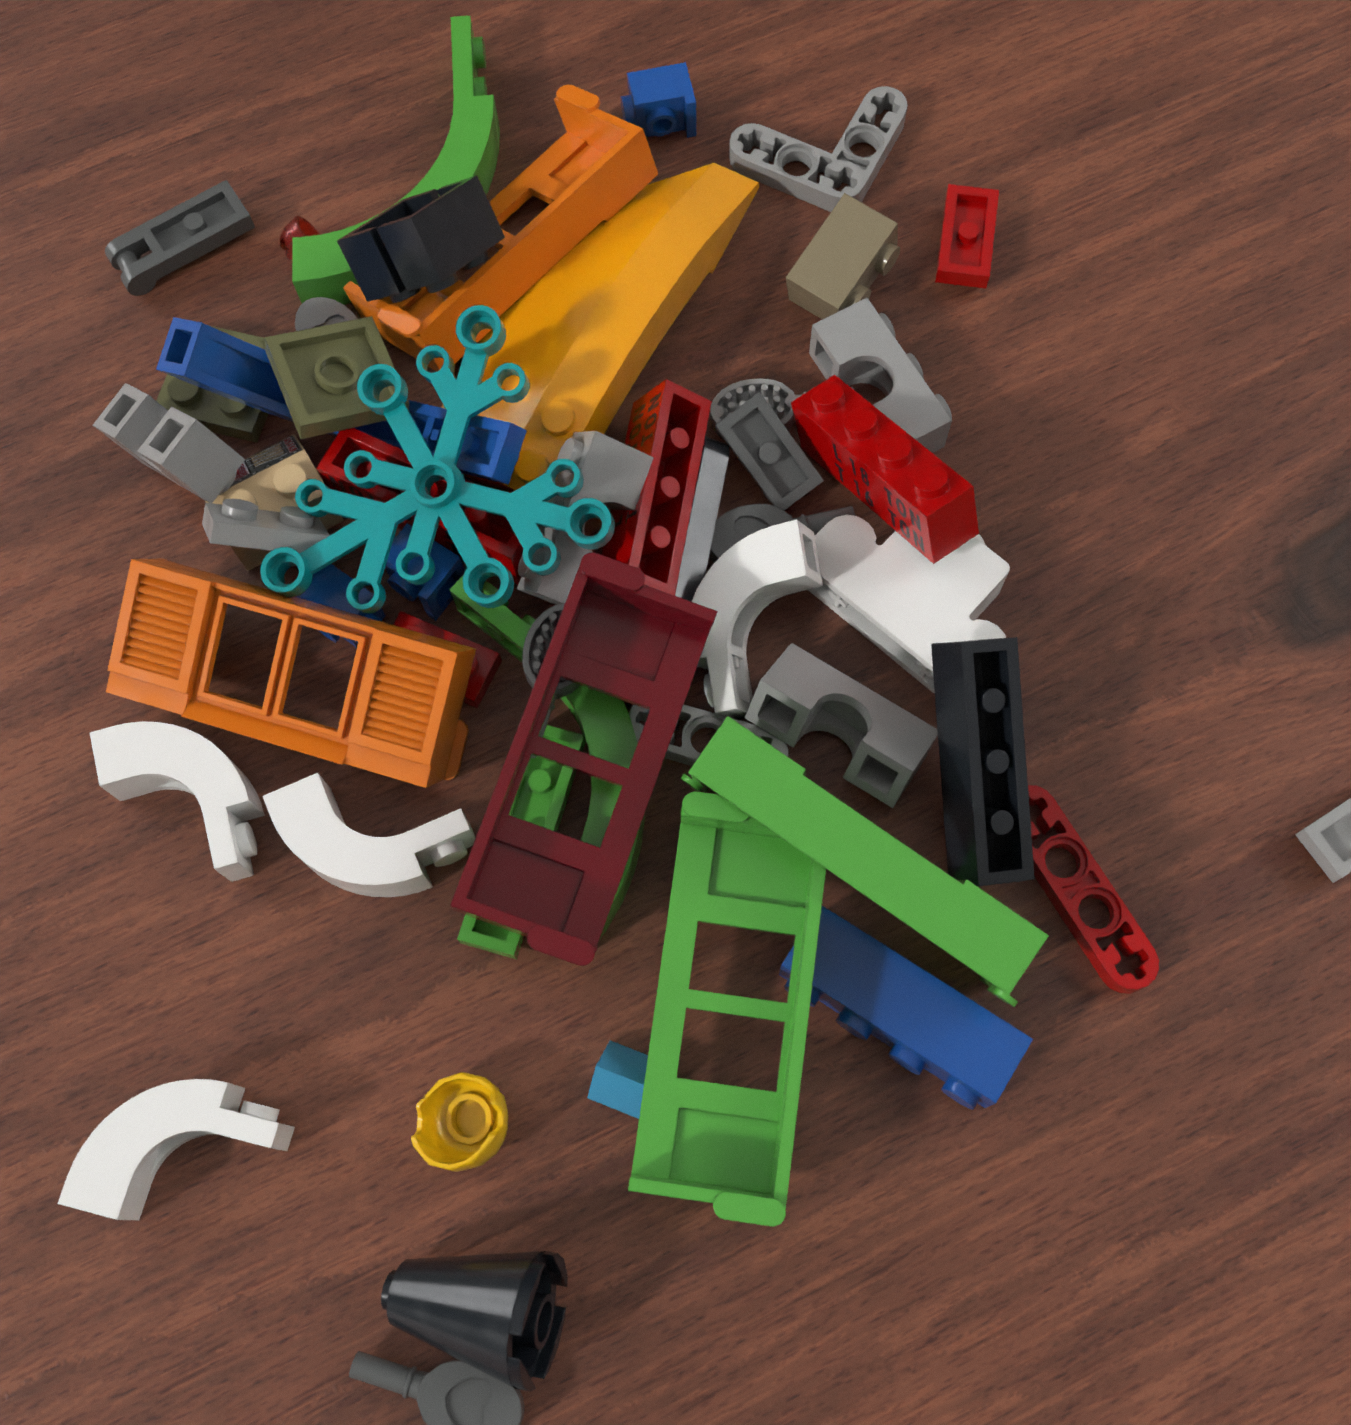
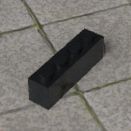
[931,637,1035,886]

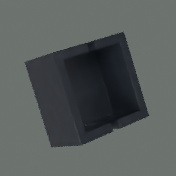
[337,175,505,303]

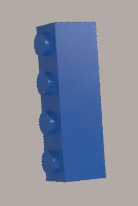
[779,906,1033,1110]

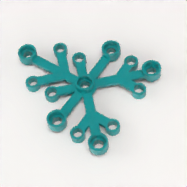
[260,305,615,613]

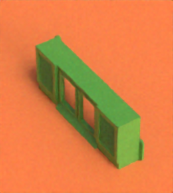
[681,716,1049,1007]
[628,791,826,1227]

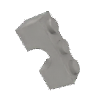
[809,298,952,453]
[93,383,245,503]
[517,431,654,605]
[745,643,938,808]

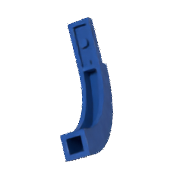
[156,317,527,485]

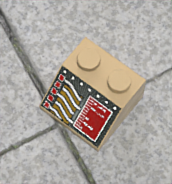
[205,434,344,571]

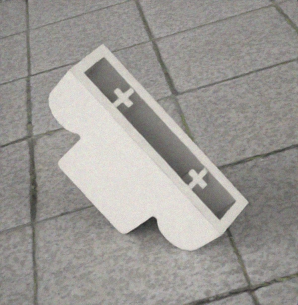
[808,515,1010,694]

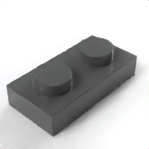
[714,392,824,510]

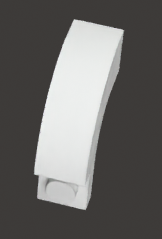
[692,519,823,719]
[90,721,265,882]
[263,773,476,897]
[57,1079,295,1220]

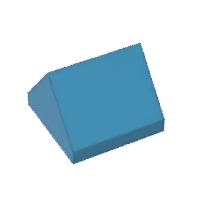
[587,1040,648,1119]

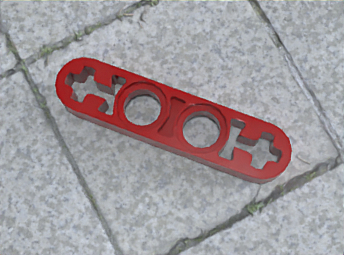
[1028,785,1159,994]

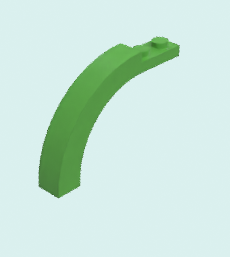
[292,15,500,305]
[449,576,645,940]

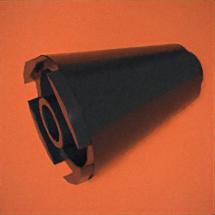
[381,1251,568,1392]

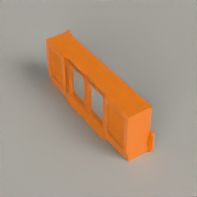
[343,84,658,372]
[106,558,476,788]

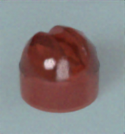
[279,216,320,261]

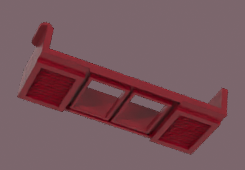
[450,552,718,966]

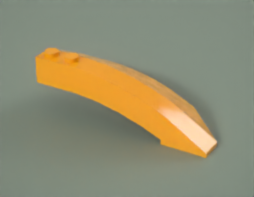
[441,163,759,493]

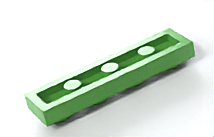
[457,725,586,959]

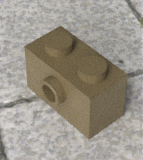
[786,193,901,320]

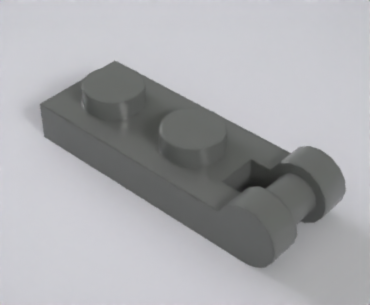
[105,180,255,296]

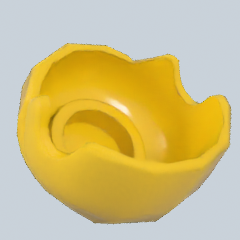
[411,1072,508,1172]

